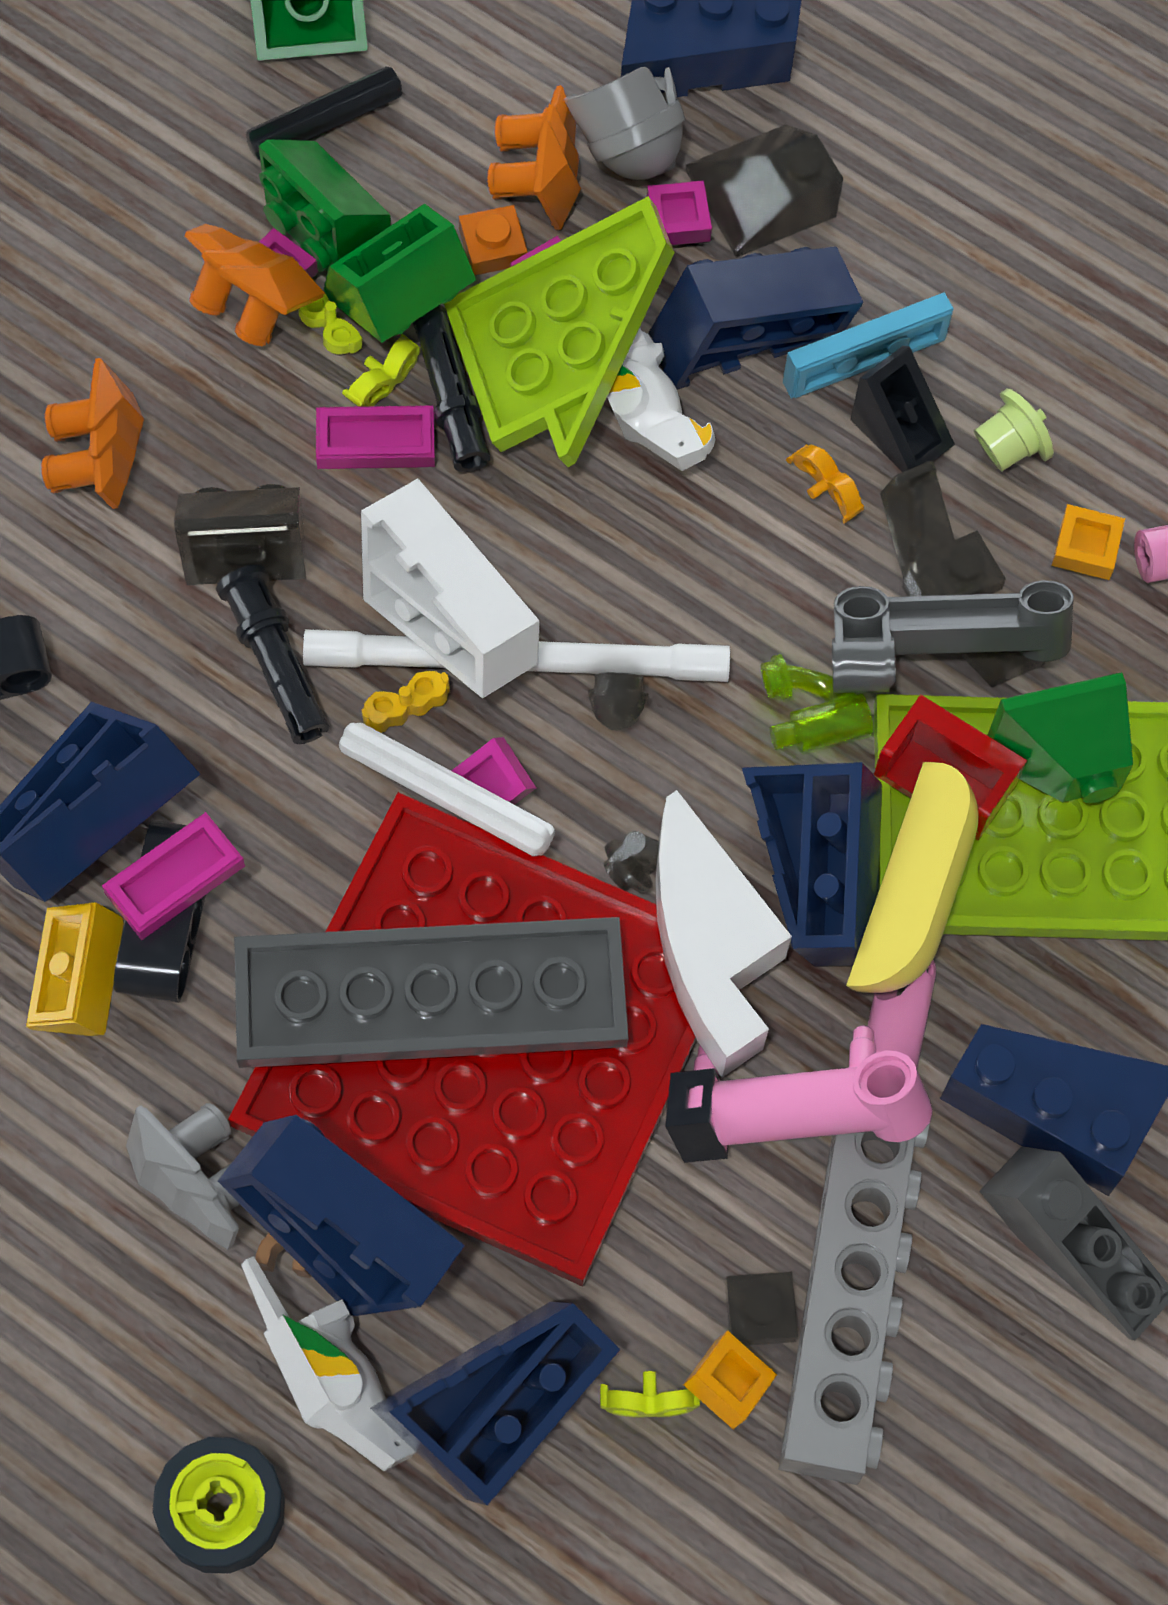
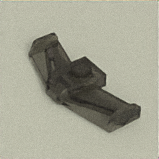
[880,461,1045,687]

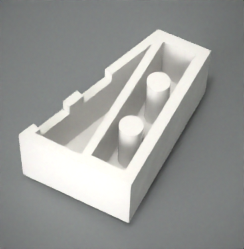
[361,478,539,699]

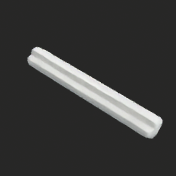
[339,723,555,856]

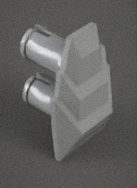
[126,1103,240,1250]

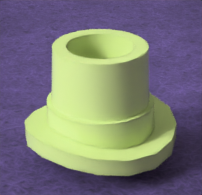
[974,389,1054,472]

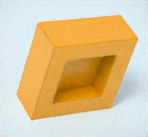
[1051,504,1125,580]
[683,1330,777,1429]

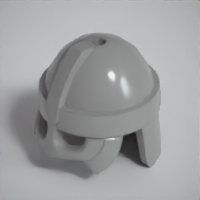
[564,67,685,180]

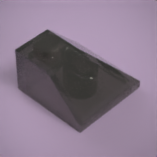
[685,124,844,258]

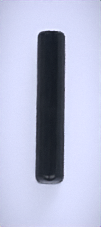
[246,66,402,160]

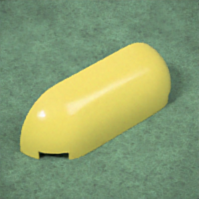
[846,762,979,993]

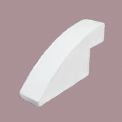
[655,790,792,1077]

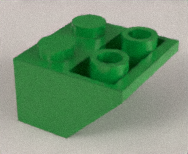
[259,139,391,272]
[323,203,477,343]

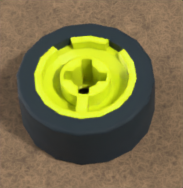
[152,1437,285,1574]

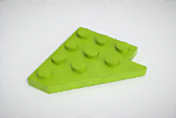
[444,196,674,467]

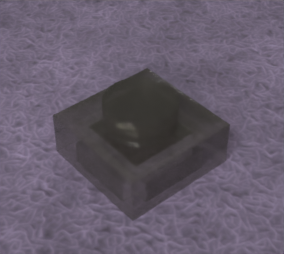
[725,1272,798,1346]

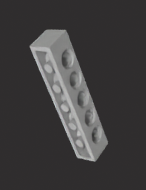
[778,1124,929,1485]

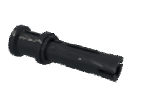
[216,564,330,744]

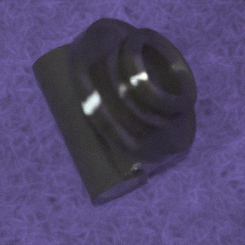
[603,831,659,894]

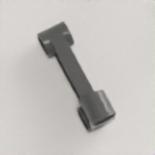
[832,580,1074,693]

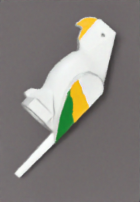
[607,328,715,471]
[241,1256,416,1471]

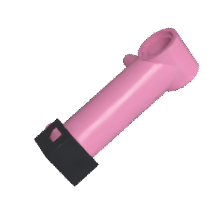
[665,1025,932,1163]

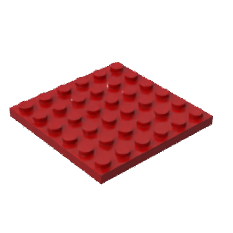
[228,792,697,1287]

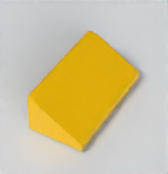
[26,902,124,1036]

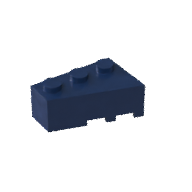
[648,246,864,390]
[742,762,882,967]
[218,1115,465,1316]

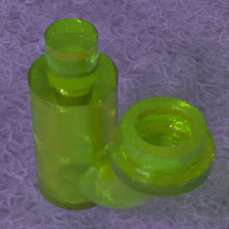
[761,654,873,753]

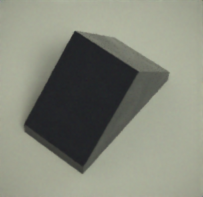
[850,345,955,477]

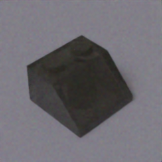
[174,484,306,586]

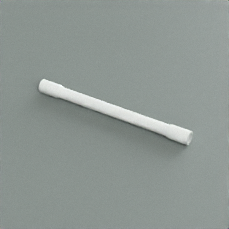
[303,629,730,682]

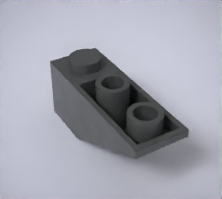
[979,1146,1168,1341]

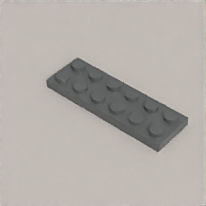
[234,917,628,1068]

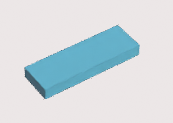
[782,292,954,398]

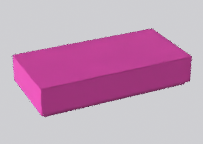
[316,406,435,469]
[102,812,245,940]

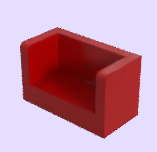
[874,694,1027,841]

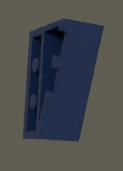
[621,0,802,97]
[0,702,200,902]
[940,1024,1168,1197]
[370,1302,620,1506]

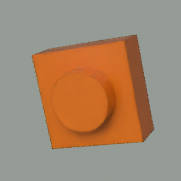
[459,205,528,275]

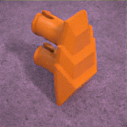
[488,85,581,230]
[184,224,324,346]
[41,358,144,509]

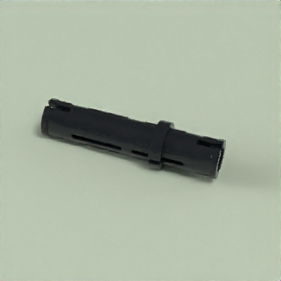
[413,305,491,473]

